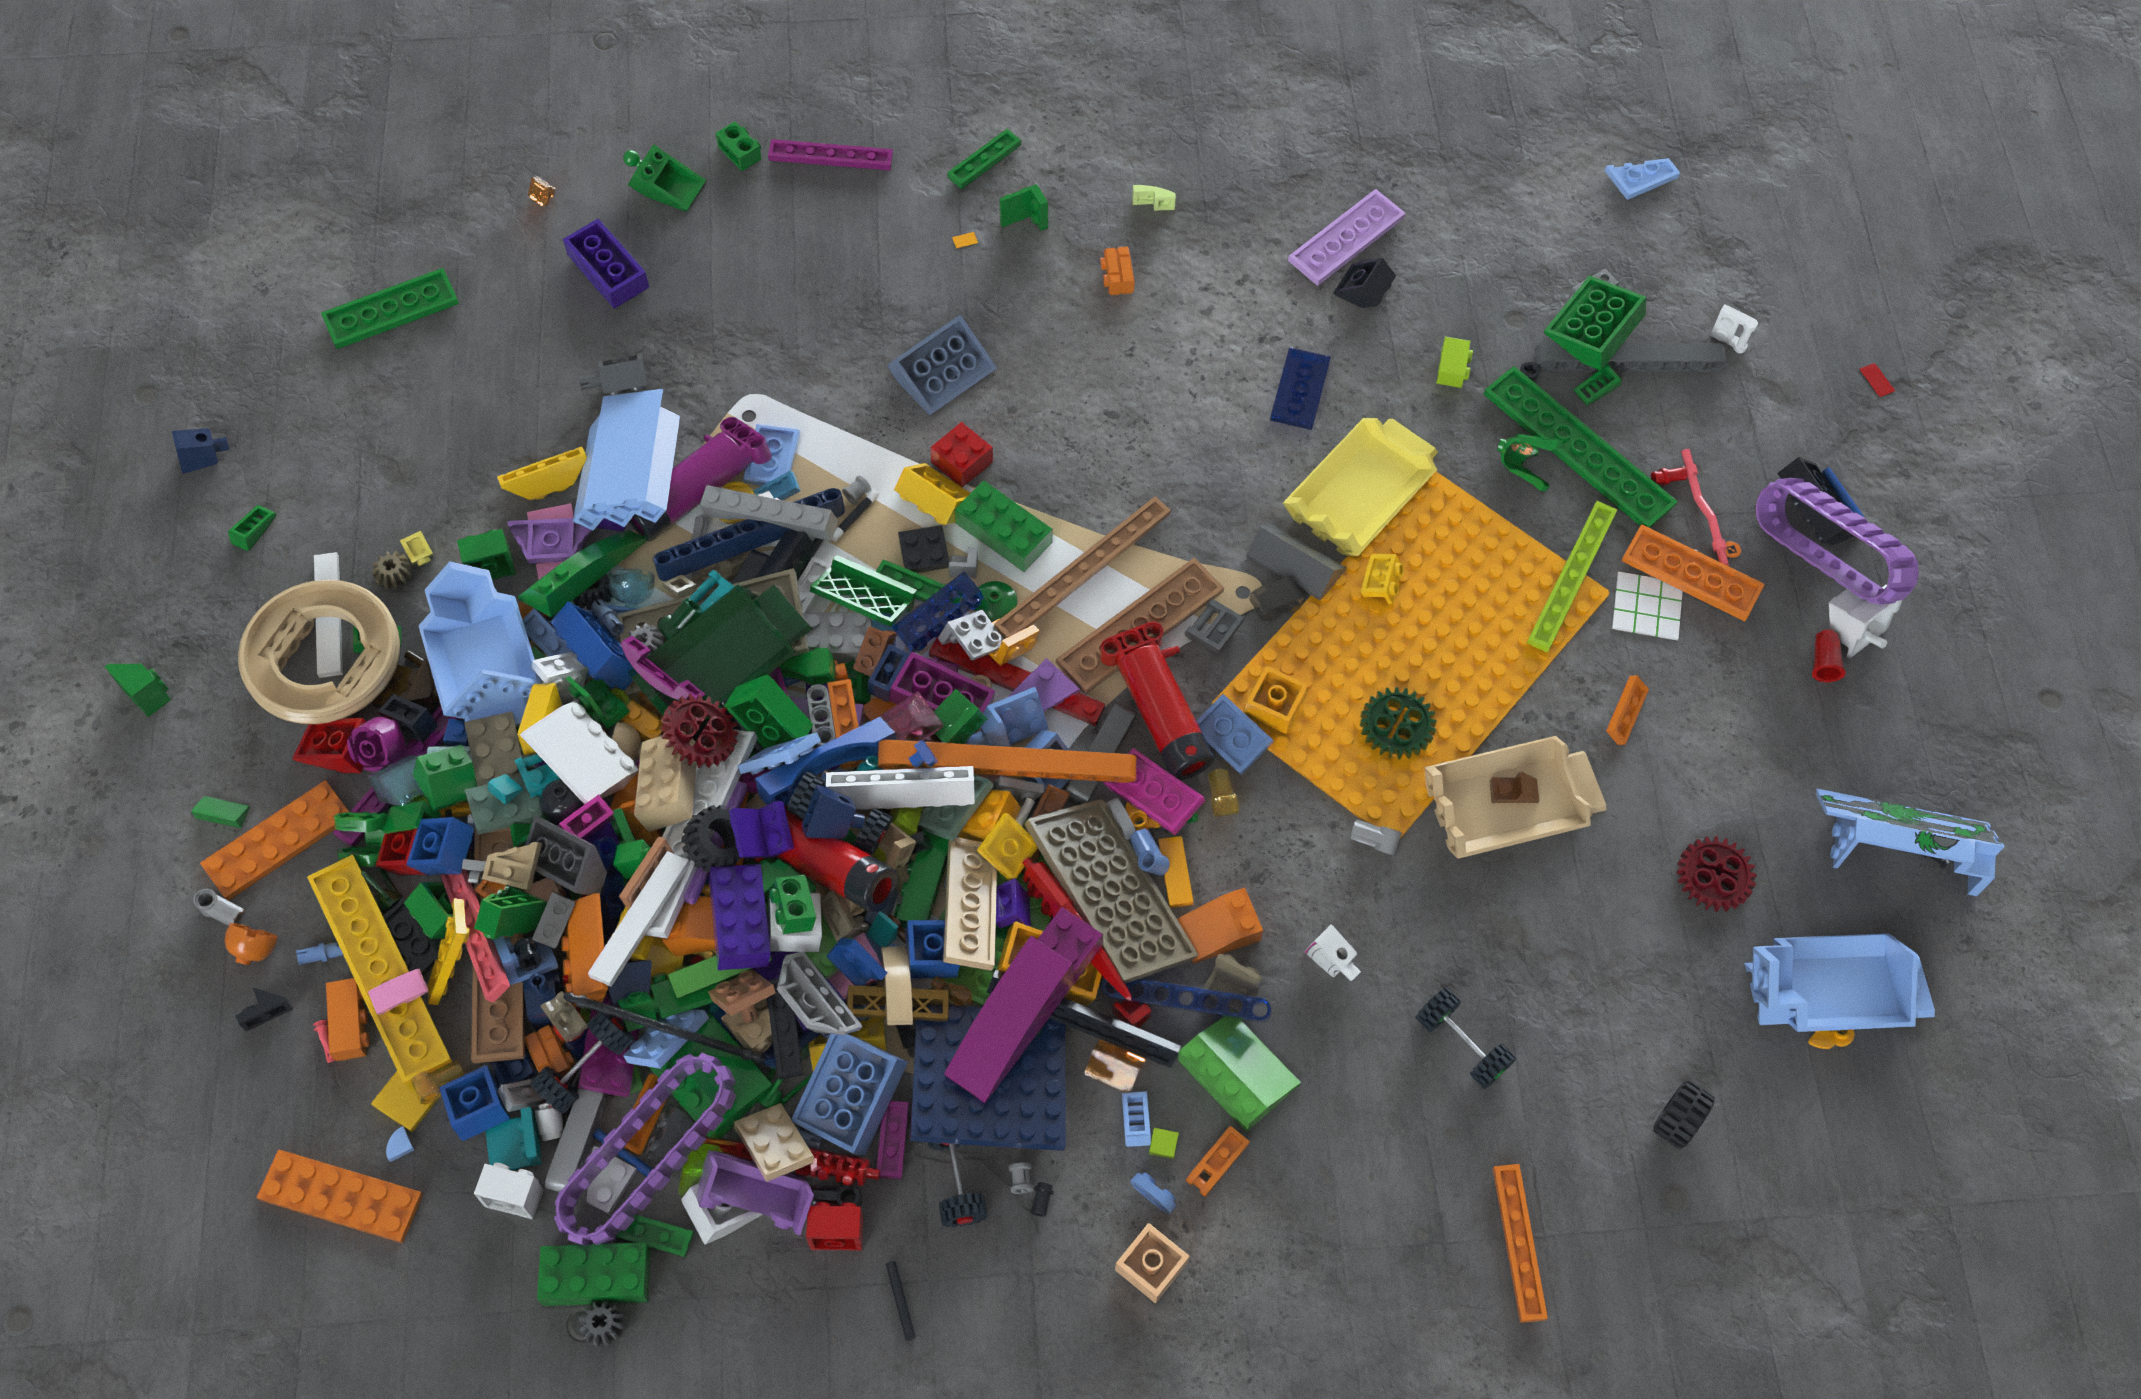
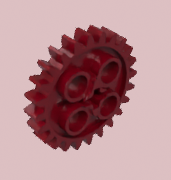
[660,694,739,768]
[1676,836,1757,912]

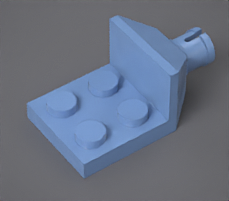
[966,687,1048,747]

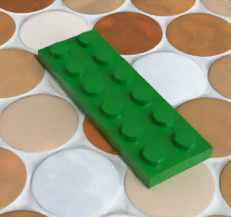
[321,268,459,349]

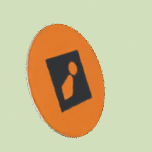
[1725,541,1741,558]

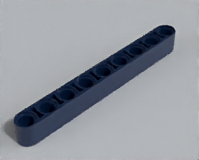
[653,488,845,581]

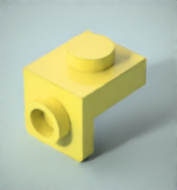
[400,531,433,566]

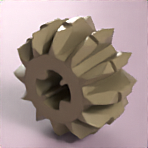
[372,551,412,590]

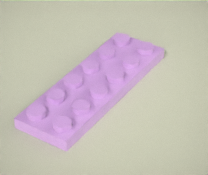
[1288,189,1406,286]

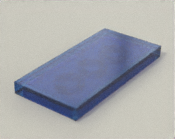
[1270,347,1331,430]

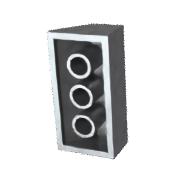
[525,816,607,895]

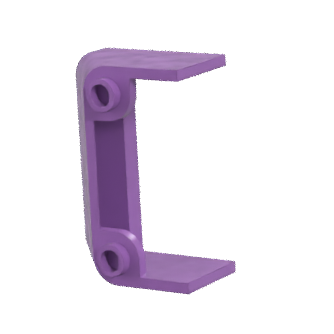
[696,1150,814,1235]

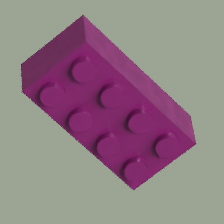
[889,652,995,734]

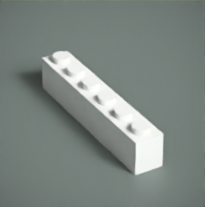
[826,766,975,810]

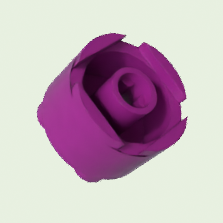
[347,717,406,772]

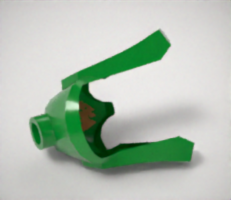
[1497,434,1562,491]

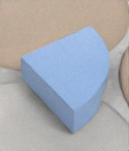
[386,1126,414,1162]

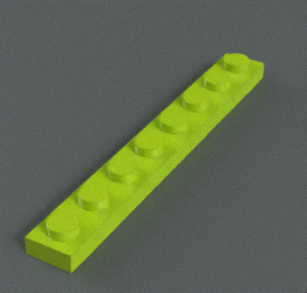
[1527,501,1617,653]

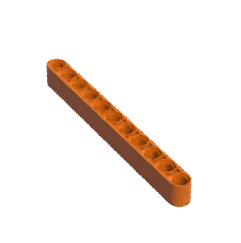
[878,740,1136,783]

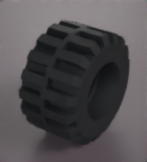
[681,805,742,873]
[1653,1079,1715,1150]

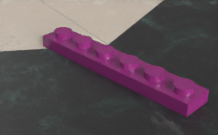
[768,139,893,171]

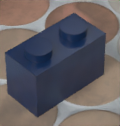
[868,644,910,703]

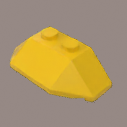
[497,446,587,500]

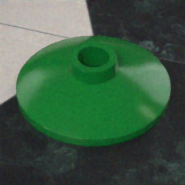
[972,581,1017,622]

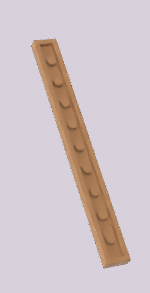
[994,496,1171,639]

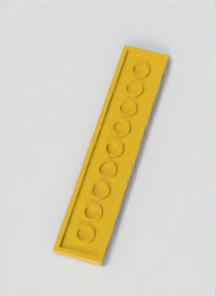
[307,855,453,1086]

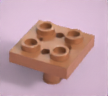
[708,969,775,1023]

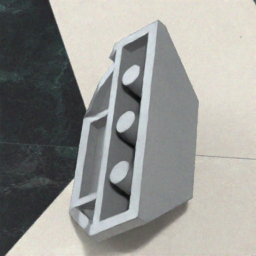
[777,951,863,1035]

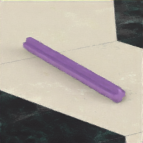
[684,781,748,905]

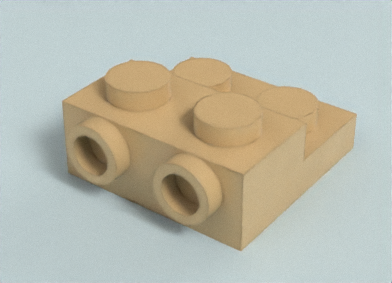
[721,998,773,1053]

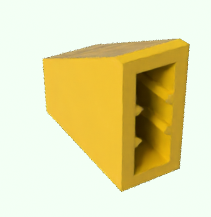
[517,683,563,754]

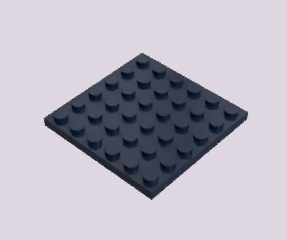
[910,1005,1066,1151]

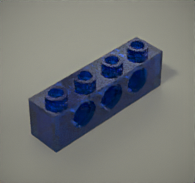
[892,571,984,653]

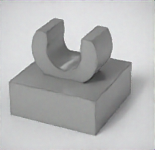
[462,859,486,884]

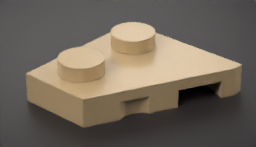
[482,842,542,890]

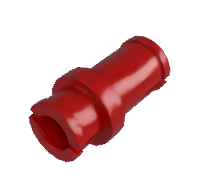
[1651,466,1687,486]

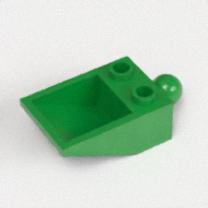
[623,144,706,212]

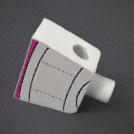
[1304,925,1361,981]

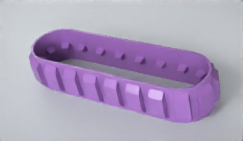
[1756,478,1919,605]
[554,1053,736,1246]

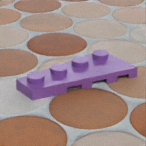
[1007,658,1080,712]

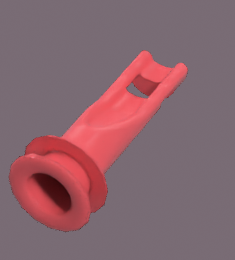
[313,1020,335,1063]

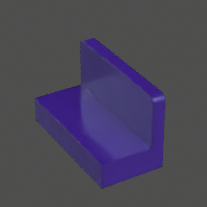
[996,878,1031,929]

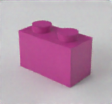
[558,794,614,840]

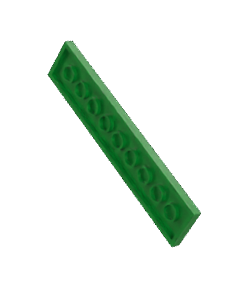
[1483,366,1678,528]

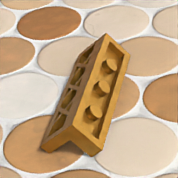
[846,985,949,1021]

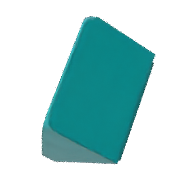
[488,774,523,805]
[868,911,898,947]

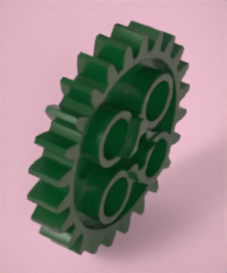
[1360,687,1437,760]

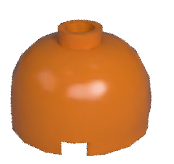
[224,923,278,965]

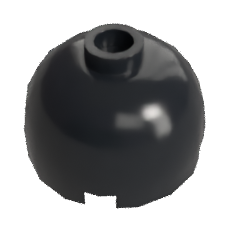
[539,779,585,826]

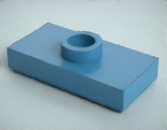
[753,470,801,500]

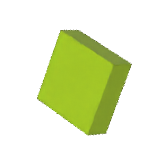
[1149,1128,1179,1159]

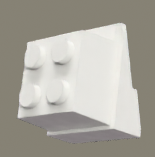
[1829,585,1902,659]

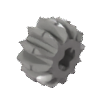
[624,623,665,656]

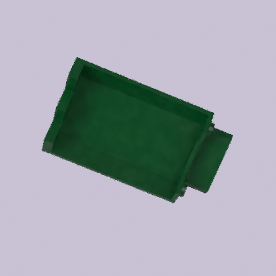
[628,584,812,732]

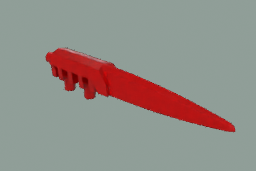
[1022,857,1131,1001]
[702,1137,881,1186]

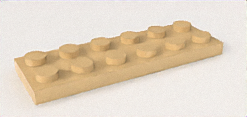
[943,837,997,971]

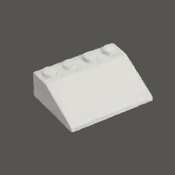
[521,701,639,804]

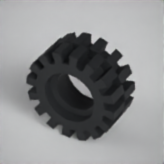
[573,574,613,610]

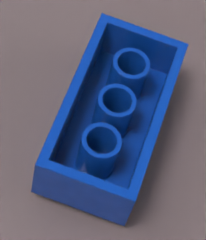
[551,601,633,691]

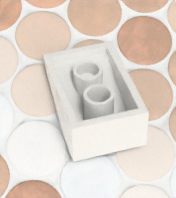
[681,1161,763,1245]

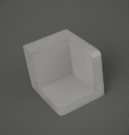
[949,547,978,578]

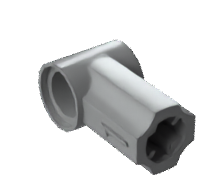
[1350,819,1402,855]
[194,888,246,926]

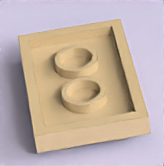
[734,1103,814,1182]

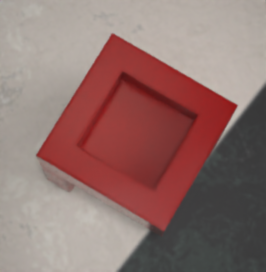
[1112,996,1152,1028]

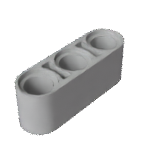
[807,685,836,748]

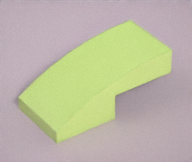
[1132,185,1176,211]

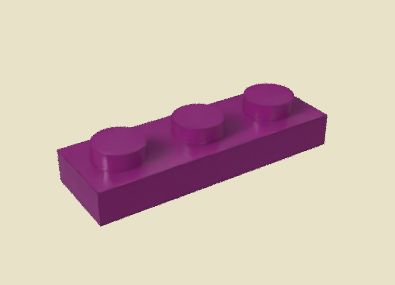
[877,1101,909,1180]

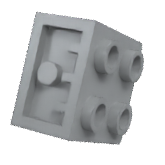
[938,610,1004,660]

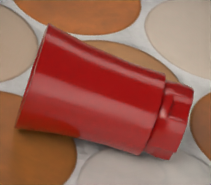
[1812,629,1846,682]

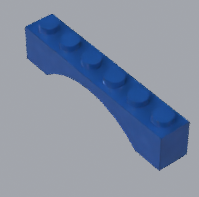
[755,717,896,806]

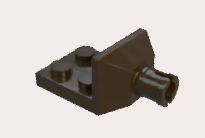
[371,659,440,712]

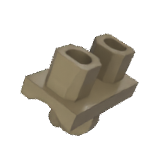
[540,992,588,1042]

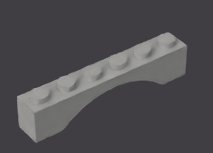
[700,485,838,541]

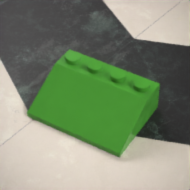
[1178,1011,1301,1133]

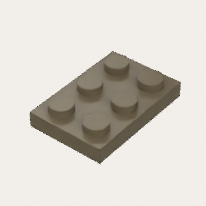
[464,711,523,787]

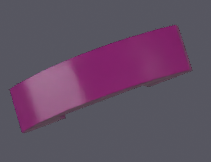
[621,636,706,700]

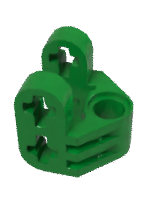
[334,812,388,867]

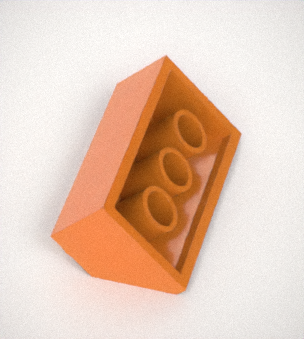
[561,893,608,1007]

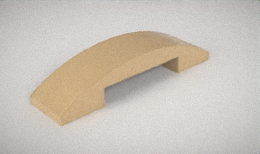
[881,947,913,1025]

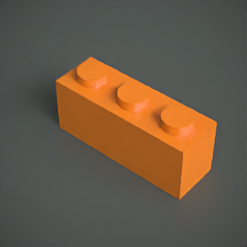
[326,978,370,1061]

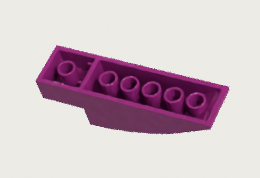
[944,907,1103,1103]

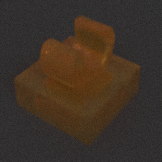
[527,176,556,206]

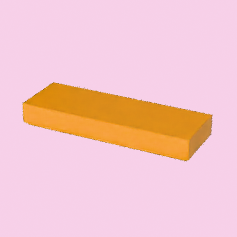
[1158,836,1194,908]

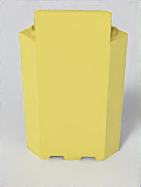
[1283,418,1438,556]

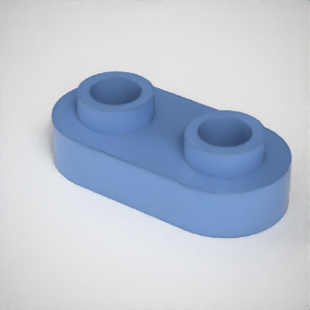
[1130,1173,1176,1215]

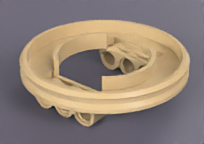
[238,580,400,724]

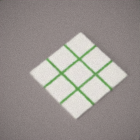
[1612,571,1683,640]

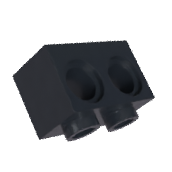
[378,694,438,743]

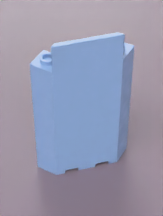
[573,389,680,530]

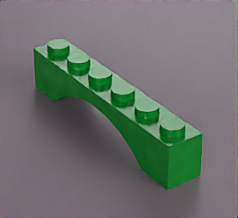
[777,647,836,686]

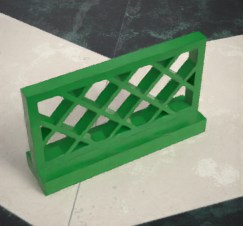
[809,555,917,627]

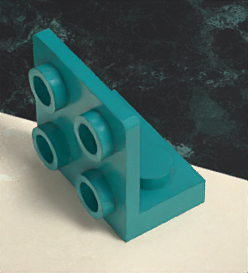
[485,1107,542,1171]

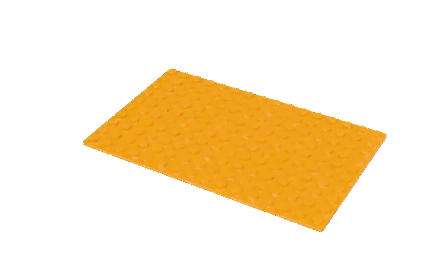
[1212,471,1609,839]

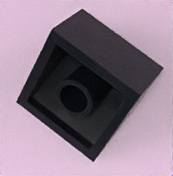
[1333,258,1396,308]

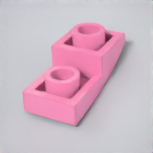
[368,969,429,1014]

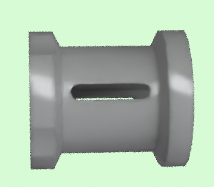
[842,475,872,505]
[1009,1162,1034,1194]

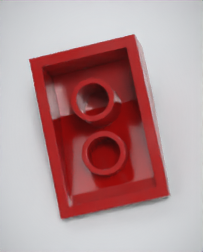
[292,718,366,773]

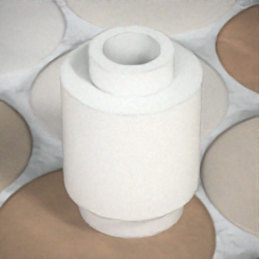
[534,1103,564,1141]

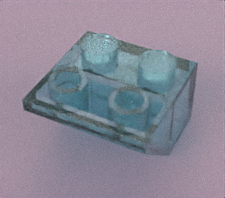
[368,755,424,806]

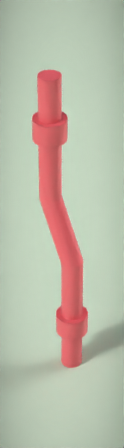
[1681,449,1729,566]

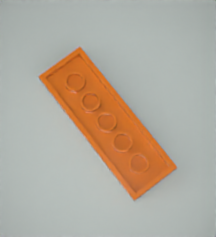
[1621,524,1765,622]
[200,780,349,901]
[256,1149,423,1244]

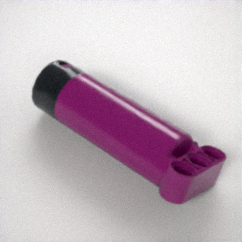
[629,417,772,542]

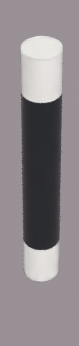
[832,490,879,541]

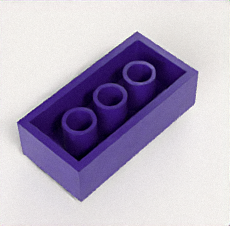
[563,219,649,309]
[709,864,771,970]

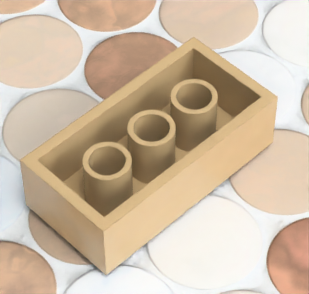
[634,731,697,832]

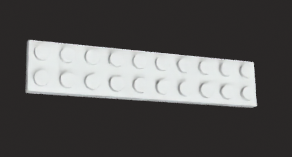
[627,728,757,938]

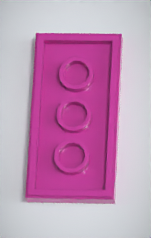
[1103,748,1205,835]

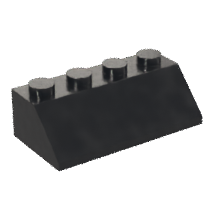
[1777,457,1855,545]

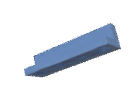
[522,609,590,680]

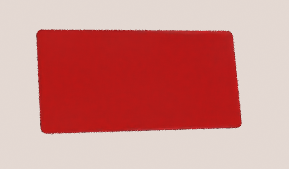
[1859,363,1895,397]

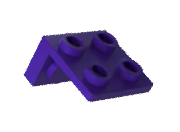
[729,801,794,858]

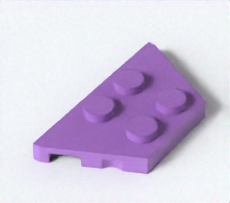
[507,518,593,564]

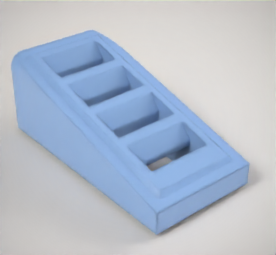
[1122,1091,1151,1147]

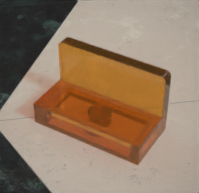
[1085,1039,1146,1093]

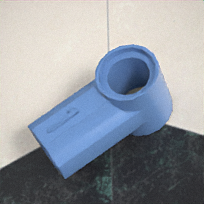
[1130,828,1170,876]

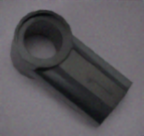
[810,1185,863,1207]

